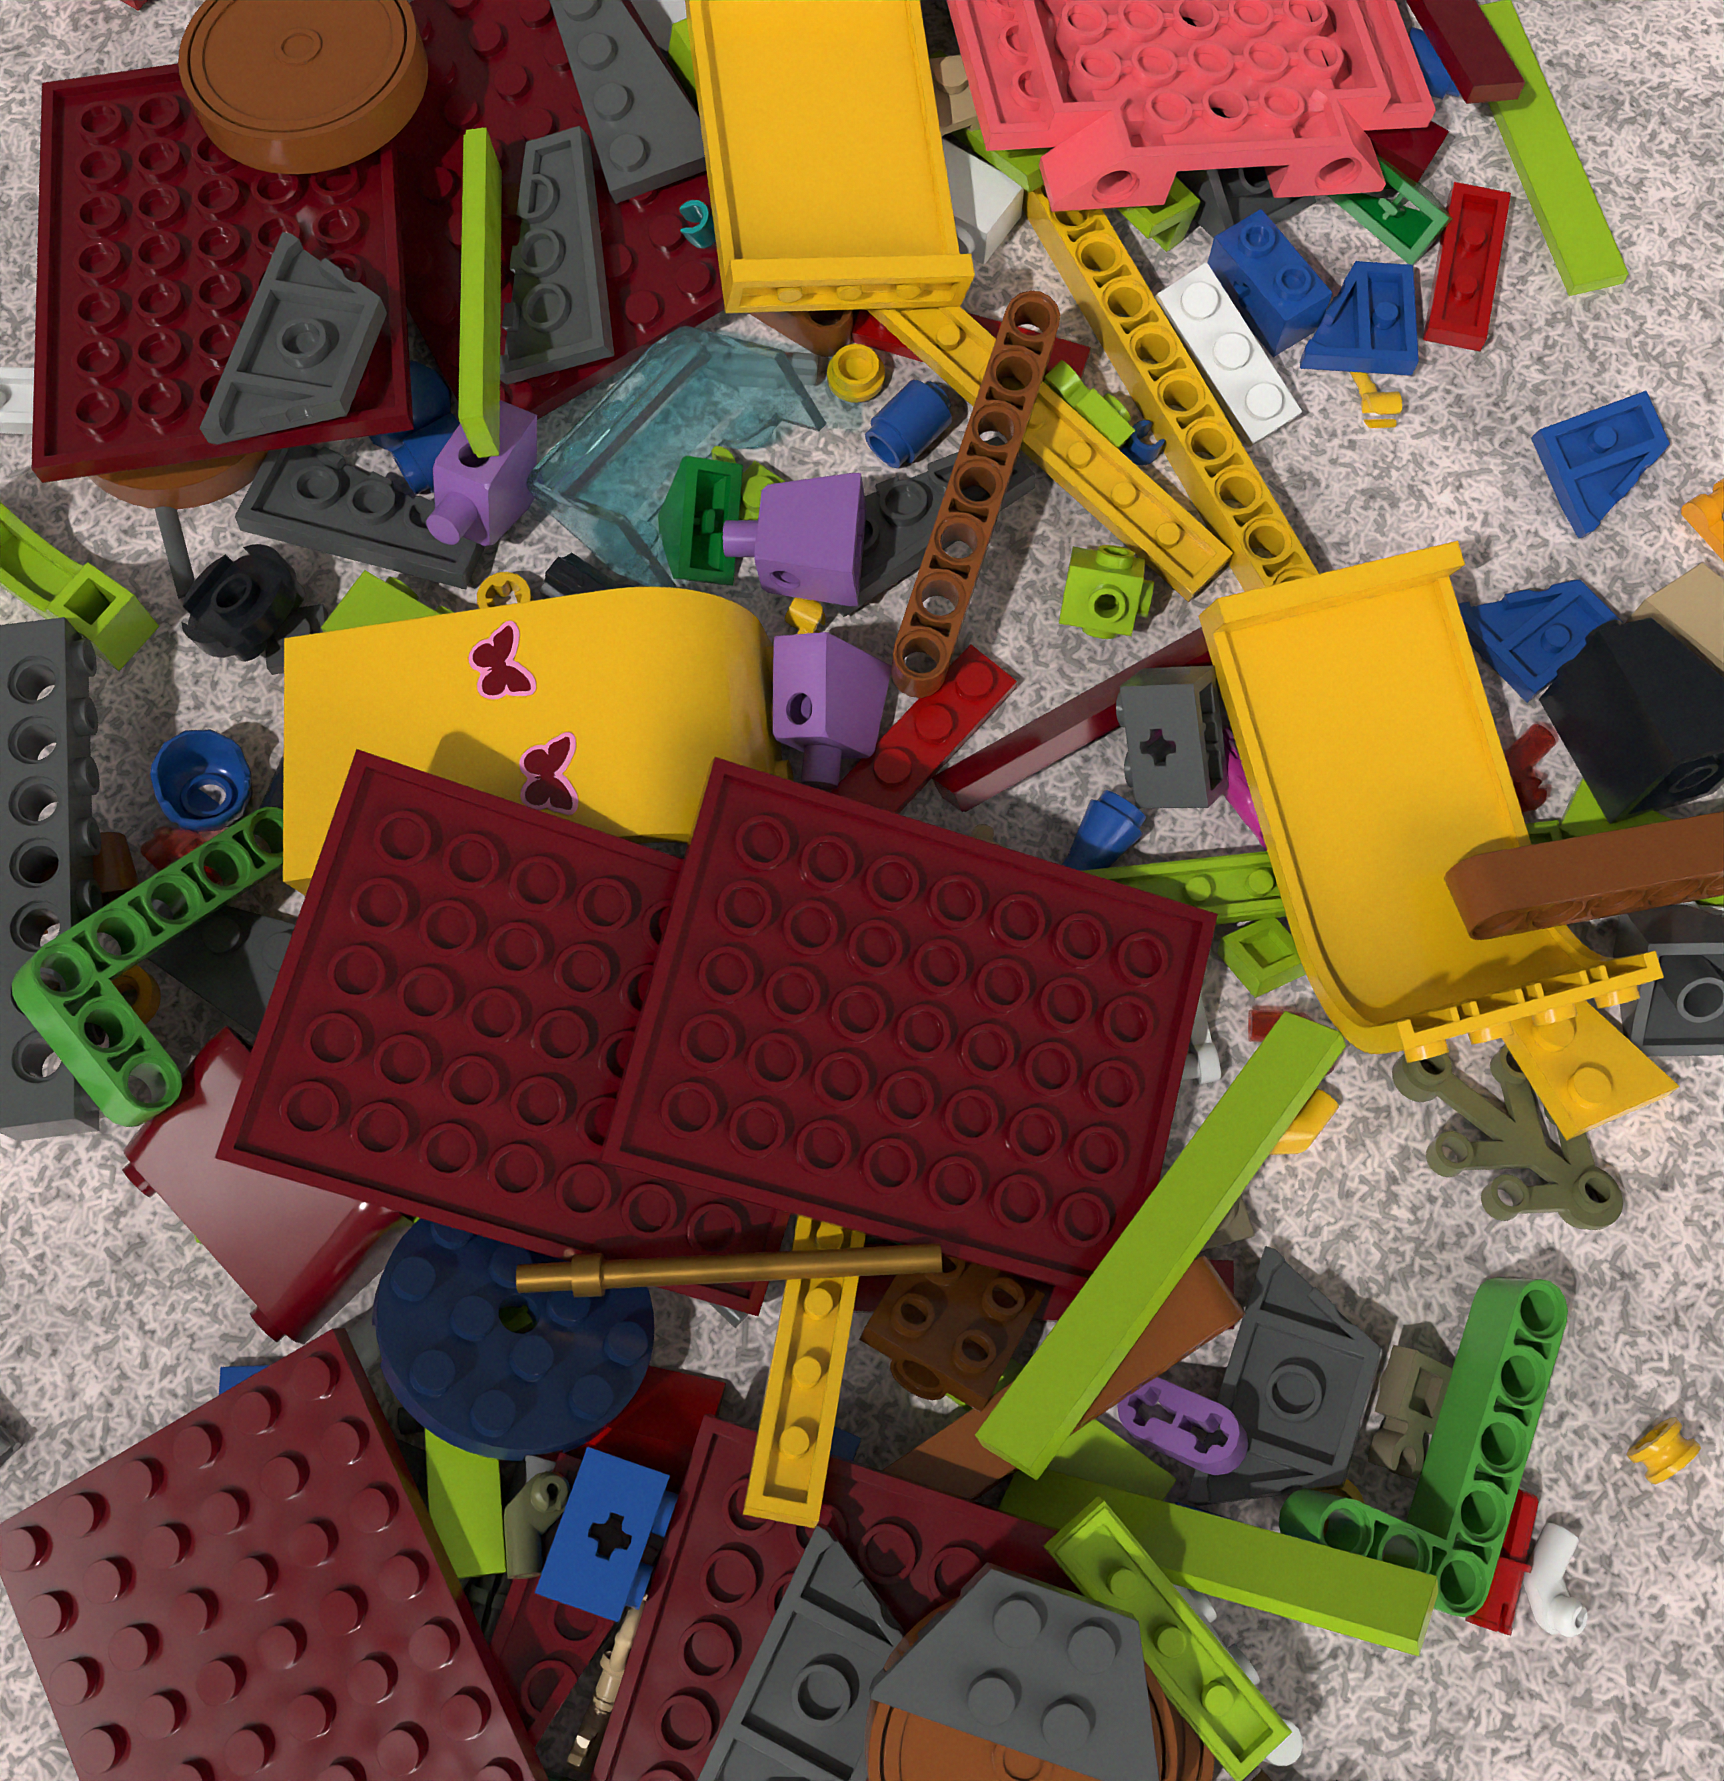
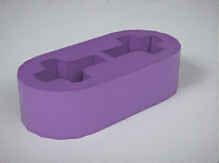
[1117,1377,1248,1475]

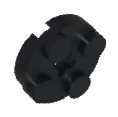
[181,544,306,662]

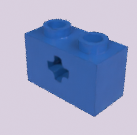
[1207,209,1333,357]
[535,1447,678,1623]

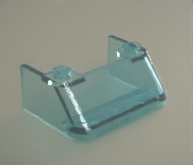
[526,326,827,588]

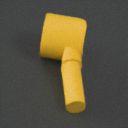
[1350,372,1402,428]
[784,597,826,634]

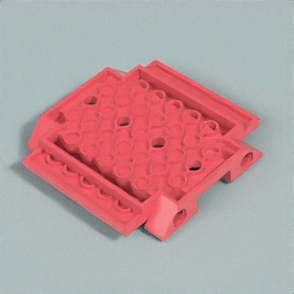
[947,0,1436,212]

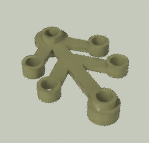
[1392,1045,1623,1230]

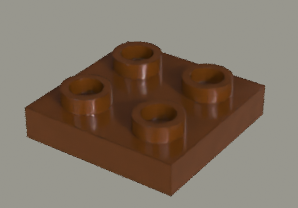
[859,1255,1045,1413]

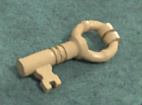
[566,1586,651,1773]

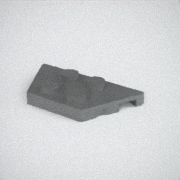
[200,232,387,445]
[1186,1246,1382,1506]
[697,1523,907,1781]
[869,1562,1159,1781]

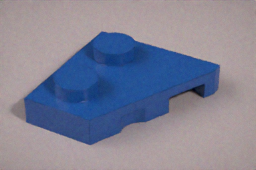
[1531,391,1670,539]

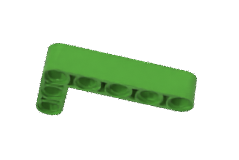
[12,807,283,1127]
[1279,1277,1568,1617]

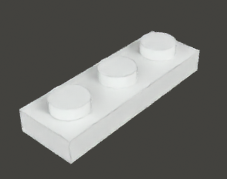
[1155,262,1302,447]

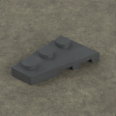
[146,899,296,1037]

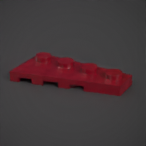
[489,1452,679,1748]

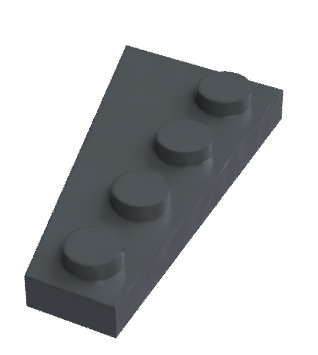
[550,0,706,204]
[500,126,614,385]
[831,436,1035,617]
[235,445,485,590]

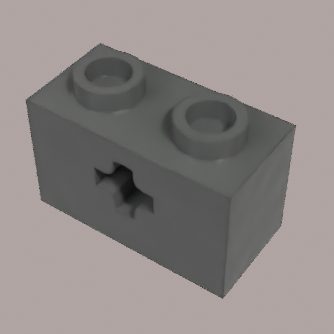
[1116,665,1229,809]

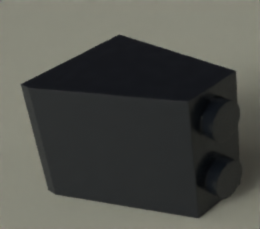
[1539,617,1724,824]

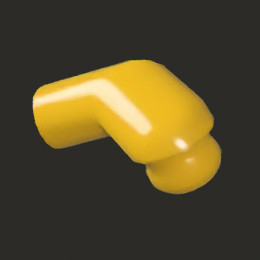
[1269,1088,1339,1155]

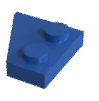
[1300,261,1419,376]
[1458,579,1624,703]

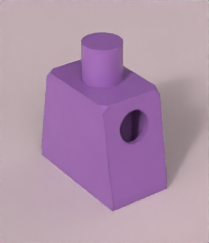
[426,400,537,546]
[723,473,867,606]
[773,632,891,790]

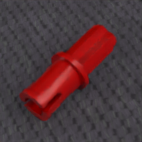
[1465,1489,1539,1636]

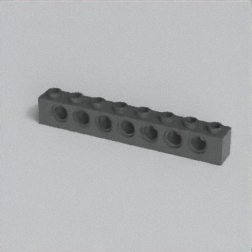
[0,617,106,1141]

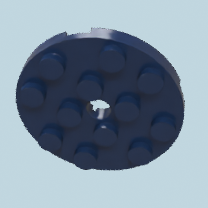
[372,1218,655,1461]

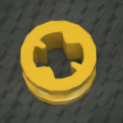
[477,572,534,609]
[1627,1417,1701,1485]

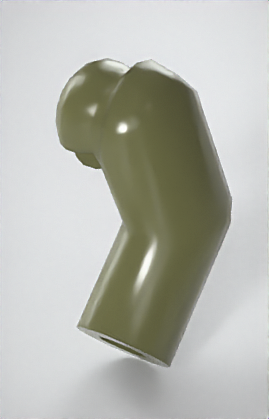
[504,1471,571,1579]

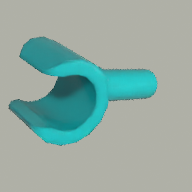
[679,200,716,248]

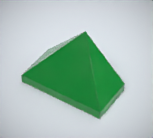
[1328,153,1452,265]
[658,456,743,586]

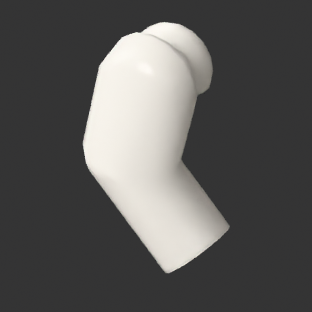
[1522,1523,1588,1638]

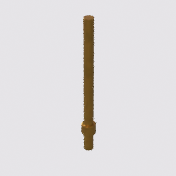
[516,1243,942,1297]

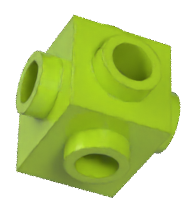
[1059,545,1154,639]

